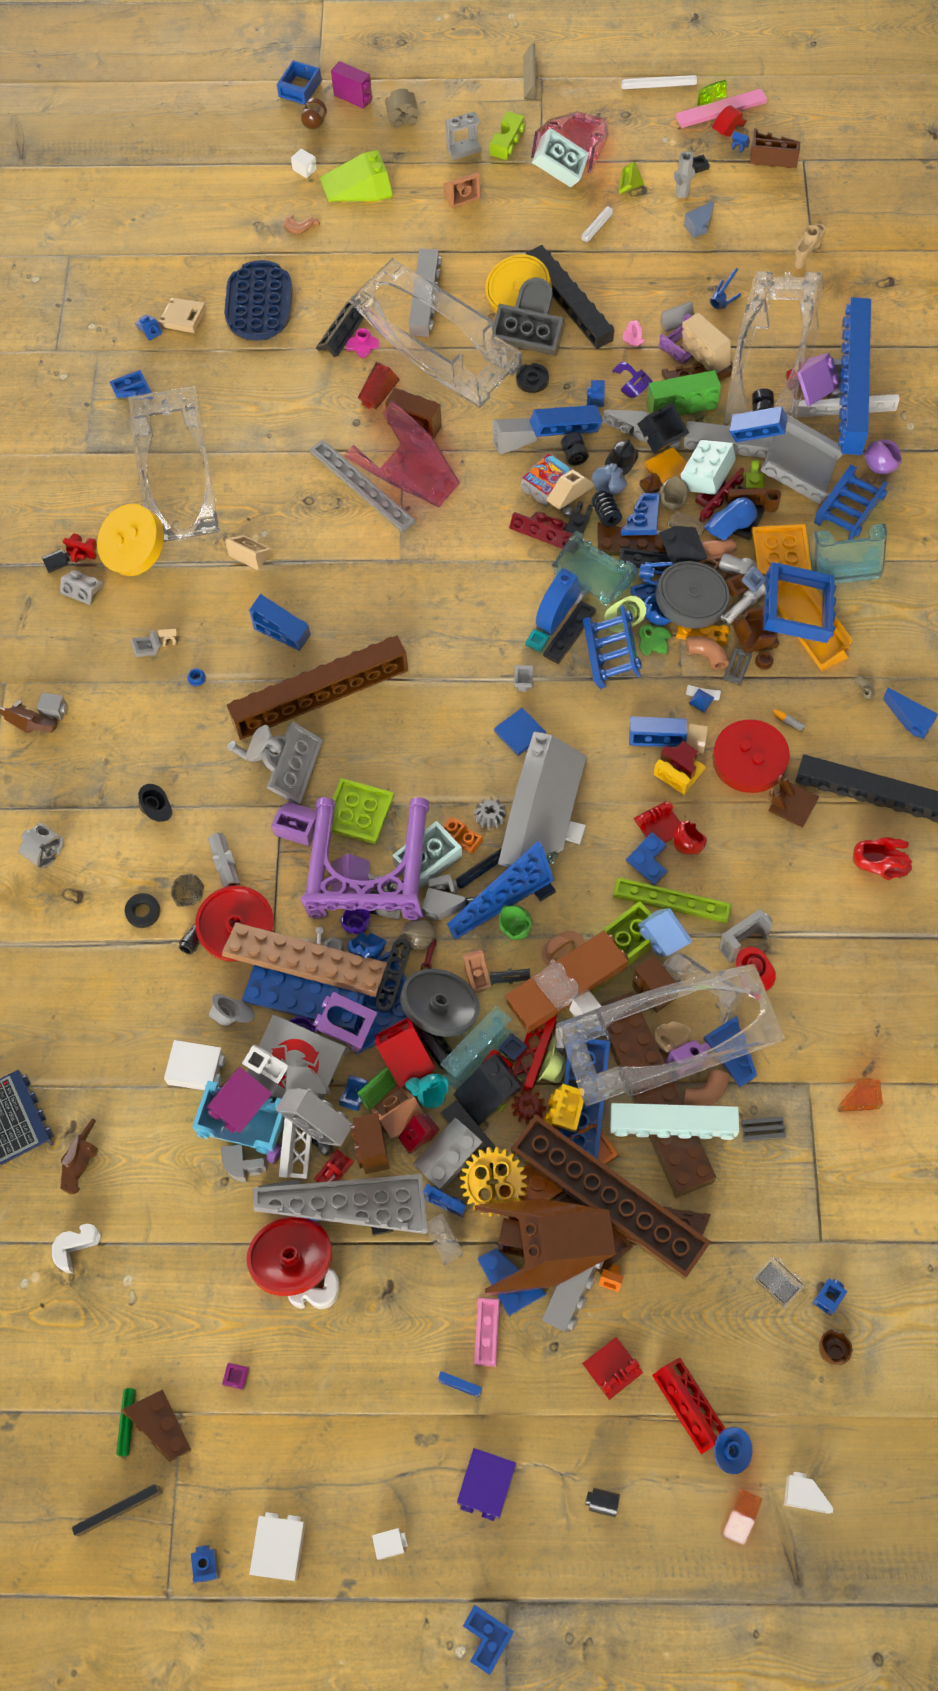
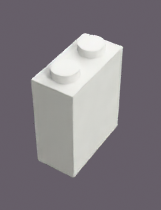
[164,1040,226,1090]
[249,1512,306,1581]

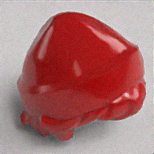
[674,821,707,855]

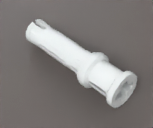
[721,584,765,626]

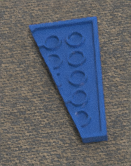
[447,841,554,940]

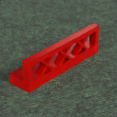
[513,1014,558,1094]
[652,1358,725,1455]

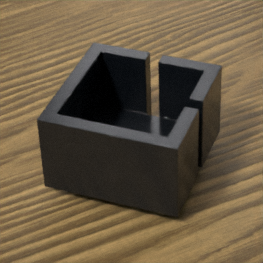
[637,403,689,454]

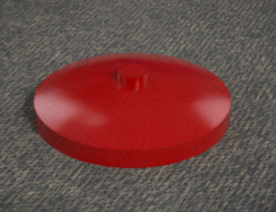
[195,886,275,962]
[246,1217,332,1296]

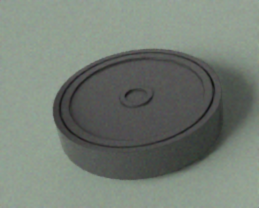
[655,561,730,629]

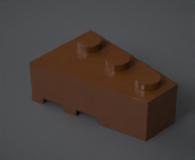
[749,128,801,168]

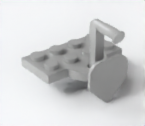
[227,722,323,805]

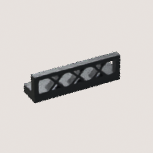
[316,298,369,357]

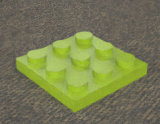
[332,778,394,845]

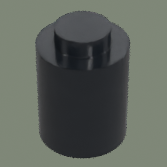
[41,549,70,573]
[585,1488,620,1518]

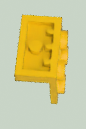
[654,759,706,795]
[543,1084,586,1132]

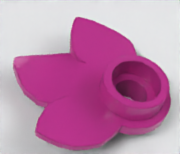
[346,328,379,358]

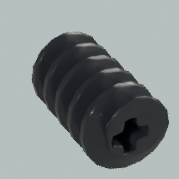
[592,490,622,527]

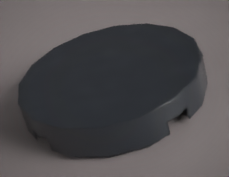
[516,363,549,393]

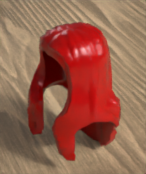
[853,837,912,880]

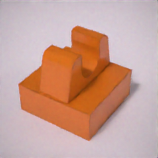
[599,1263,624,1293]

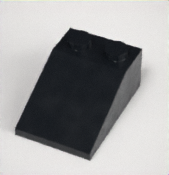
[453,1054,525,1126]

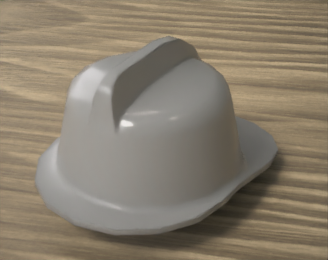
[208,994,255,1026]

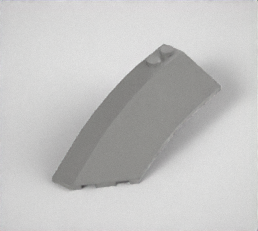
[498,732,587,867]

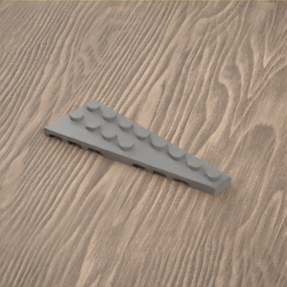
[253,1174,427,1234]

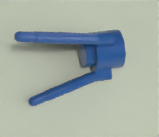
[710,268,741,309]
[639,562,673,586]

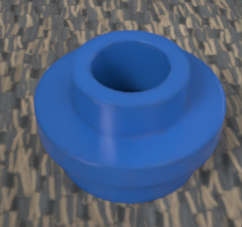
[187,668,206,686]

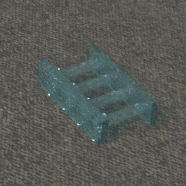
[440,1006,512,1090]

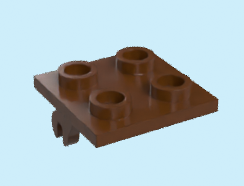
[768,775,820,828]

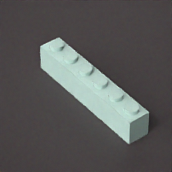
[610,1103,739,1140]

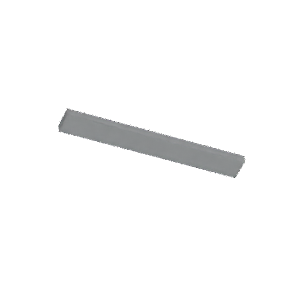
[310,440,416,533]

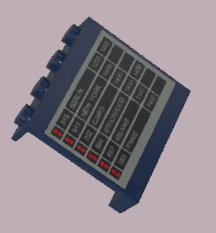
[0,1069,54,1166]

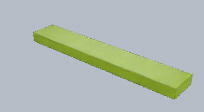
[613,877,732,924]

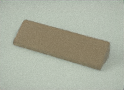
[523,43,536,99]

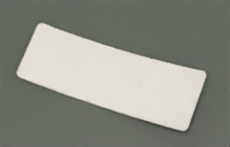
[686,685,721,700]

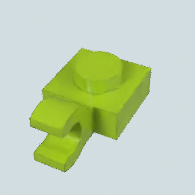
[745,460,763,489]

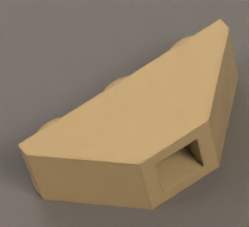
[547,469,595,510]

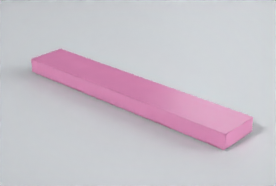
[676,89,767,128]

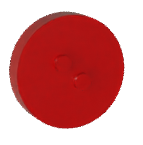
[712,719,790,793]

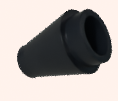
[179,925,199,955]

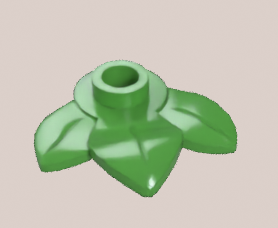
[638,625,671,656]

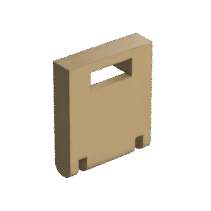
[158,298,207,333]

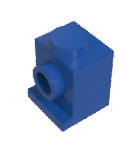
[587,380,605,407]
[812,1278,847,1316]
[191,1545,219,1583]

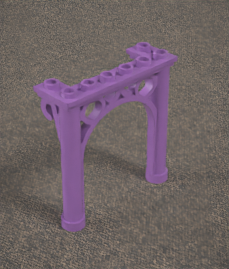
[301,797,429,920]

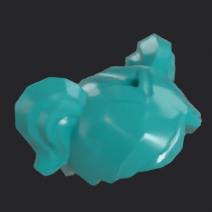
[405,1074,449,1108]

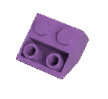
[271,801,317,846]

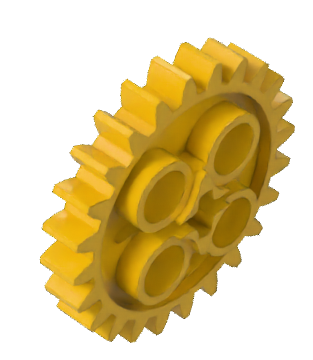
[460,1147,529,1217]

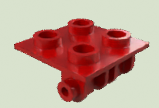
[633,801,681,843]
[582,1337,643,1400]

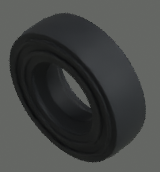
[124,893,160,928]

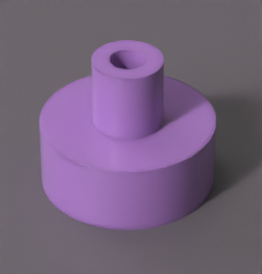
[266,1143,282,1165]

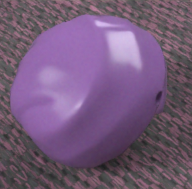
[864,440,902,474]

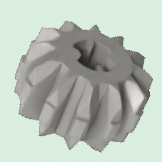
[474,797,506,830]

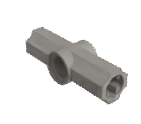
[674,151,695,198]
[208,833,240,887]

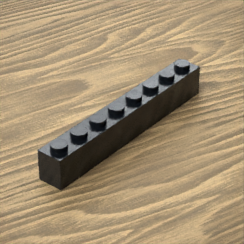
[526,245,615,349]
[795,754,938,823]

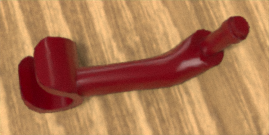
[420,939,437,970]

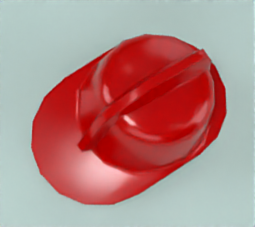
[736,947,776,992]

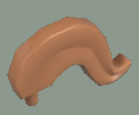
[284,215,320,234]

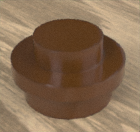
[755,652,774,670]

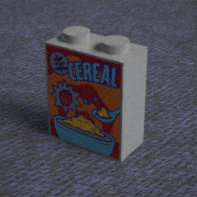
[521,452,572,507]

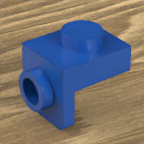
[135,315,162,340]
[339,1075,368,1111]

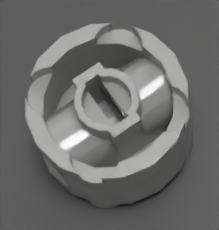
[18,822,64,868]

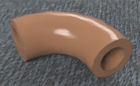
[685,636,729,670]
[683,1070,730,1106]

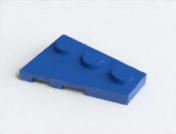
[621,493,660,536]
[703,1016,757,1088]
[477,1248,546,1316]

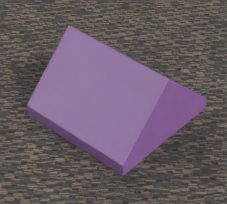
[331,853,370,894]

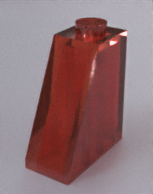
[357,361,400,410]

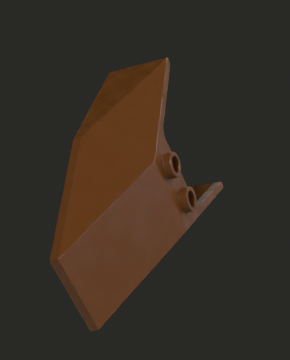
[475,1199,617,1296]

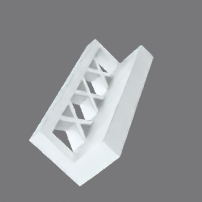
[279,1118,312,1179]

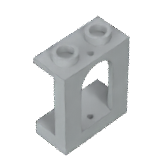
[445,111,481,160]
[718,909,773,964]

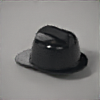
[605,439,638,476]
[138,784,173,822]

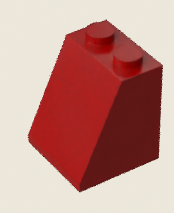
[374,1017,436,1088]

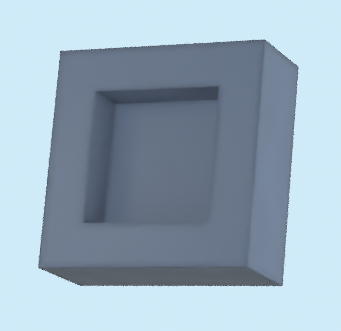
[742,566,766,593]

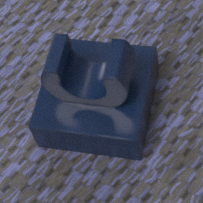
[499,1033,527,1063]

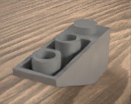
[603,410,653,443]

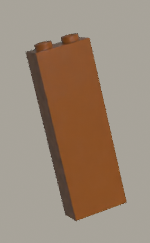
[505,930,628,1033]

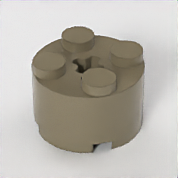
[385,89,419,128]

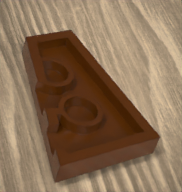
[121,1389,191,1462]

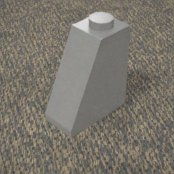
[492,418,537,455]

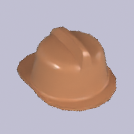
[542,931,585,966]

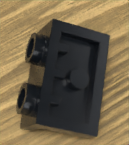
[418,1029,458,1069]

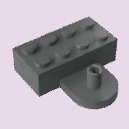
[491,277,565,356]

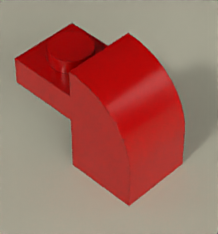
[712,105,747,137]

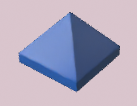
[689,689,714,713]

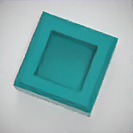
[525,629,550,652]

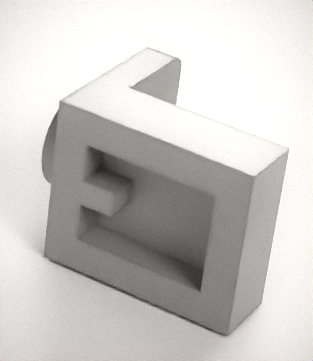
[427,874,458,894]

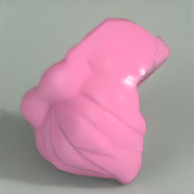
[623,320,646,347]

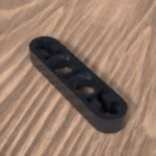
[376,939,411,1013]

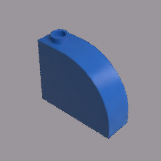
[536,567,581,636]

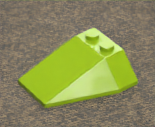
[319,150,393,202]

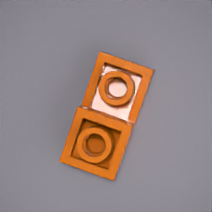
[443,817,484,854]

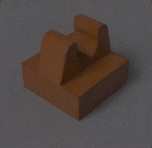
[639,473,663,493]
[725,573,749,598]

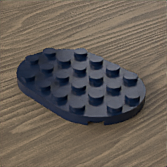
[224,260,292,340]

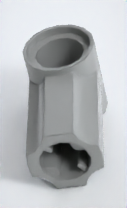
[718,553,757,577]

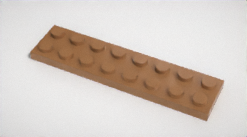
[223,923,387,997]

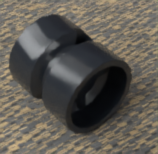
[752,388,775,411]
[561,432,589,466]

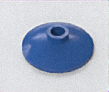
[714,1427,752,1474]

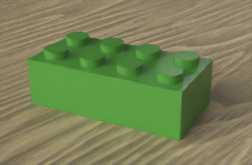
[647,370,721,416]

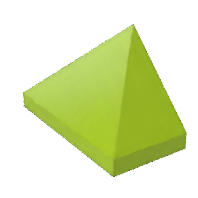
[618,162,644,194]

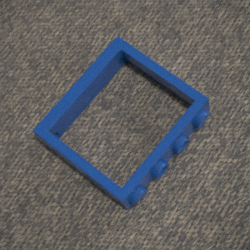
[763,562,836,643]

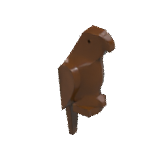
[0,700,58,733]
[60,1118,98,1195]

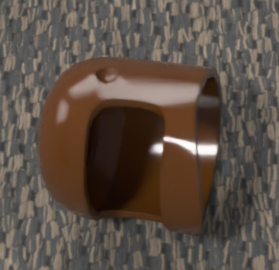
[301,98,327,129]

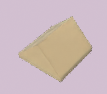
[225,535,273,570]

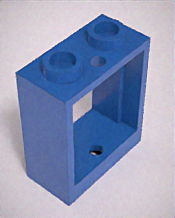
[277,60,322,105]

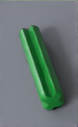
[116,1388,136,1457]

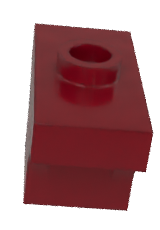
[660,741,698,779]
[398,1113,439,1154]

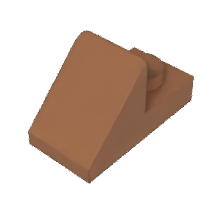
[462,950,492,992]

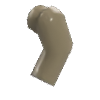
[855,675,874,700]

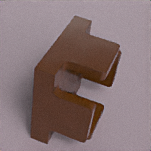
[732,607,780,653]

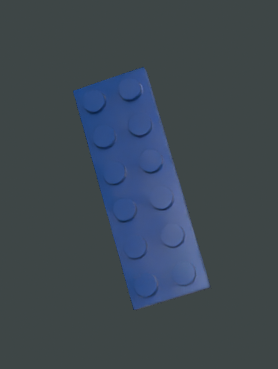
[242,965,367,1031]

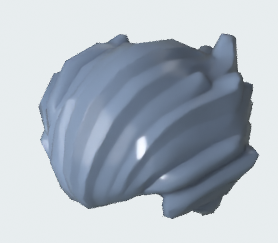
[592,463,627,496]

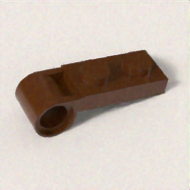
[726,488,781,512]

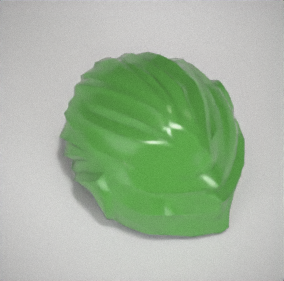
[499,905,533,940]

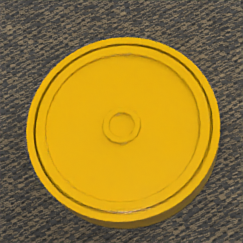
[485,254,552,314]
[97,504,164,576]

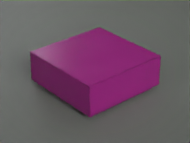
[222,1363,250,1390]

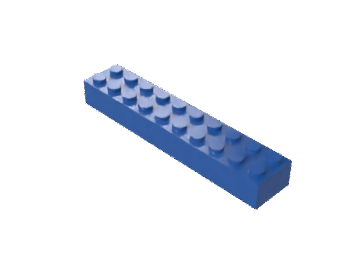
[838,297,871,455]

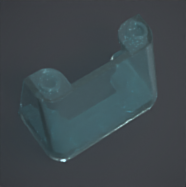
[809,524,887,584]
[552,531,638,605]

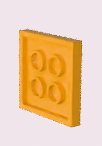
[751,524,812,577]

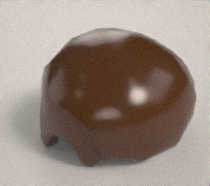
[819,1329,853,1365]

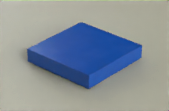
[494,708,546,756]

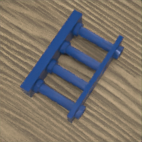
[814,464,888,542]
[583,605,642,689]

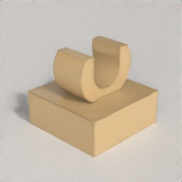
[158,629,179,646]

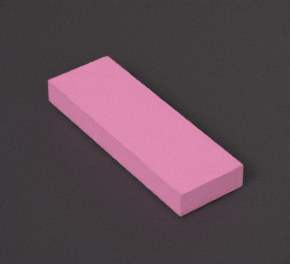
[474,1298,500,1367]

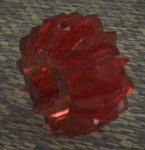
[511,1090,546,1125]

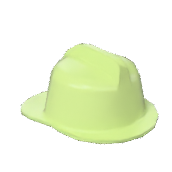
[605,596,646,632]
[536,1036,566,1083]

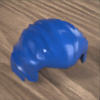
[644,596,671,626]
[347,932,386,959]

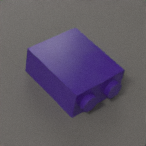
[457,1448,516,1521]

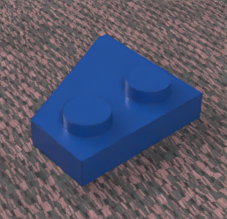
[109,370,153,398]
[423,1184,466,1218]

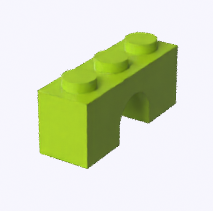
[490,111,526,160]

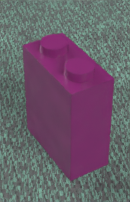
[331,61,373,109]
[206,1067,272,1133]

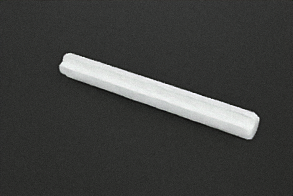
[621,75,697,89]

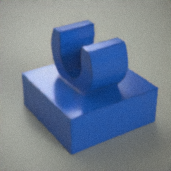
[731,131,750,153]

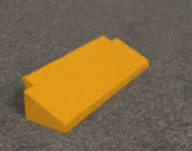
[777,580,852,671]

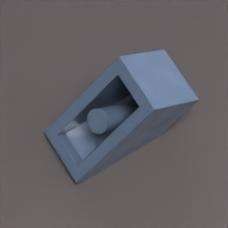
[684,201,714,238]

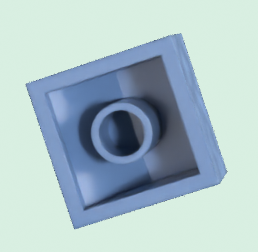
[638,908,693,957]

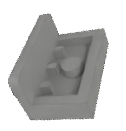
[60,570,103,605]

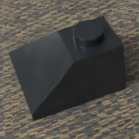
[659,526,708,564]

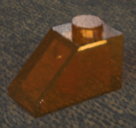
[838,1078,883,1112]
[722,1489,762,1545]

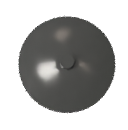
[400,969,480,1037]

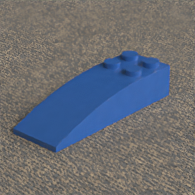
[559,1036,610,1159]

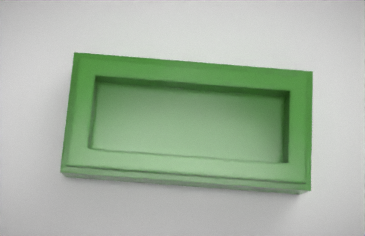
[357,1067,397,1110]

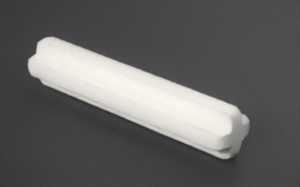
[581,206,613,242]

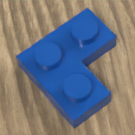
[626,832,668,886]
[463,1605,514,1675]

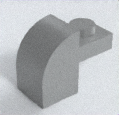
[221,1144,267,1182]

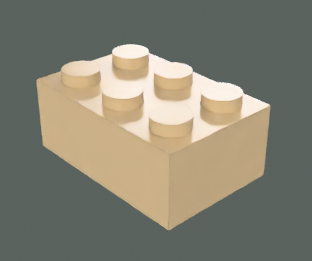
[682,313,731,374]

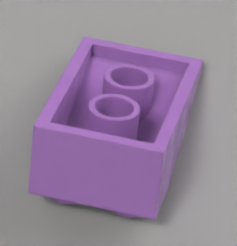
[797,353,839,406]

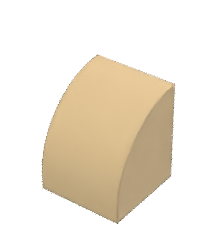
[686,724,708,755]

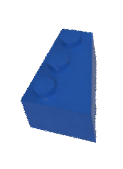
[249,594,311,651]

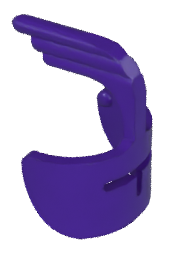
[612,361,653,398]

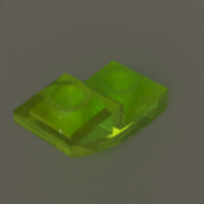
[697,80,727,106]

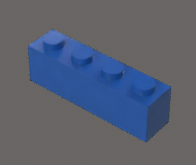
[530,405,603,437]

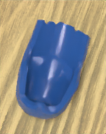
[704,497,757,540]

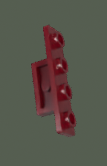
[695,467,745,523]
[509,512,578,552]

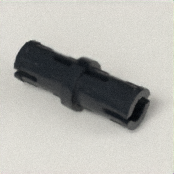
[490,968,530,985]

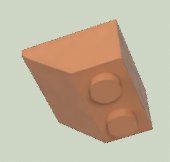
[443,172,480,208]
[368,1085,424,1139]

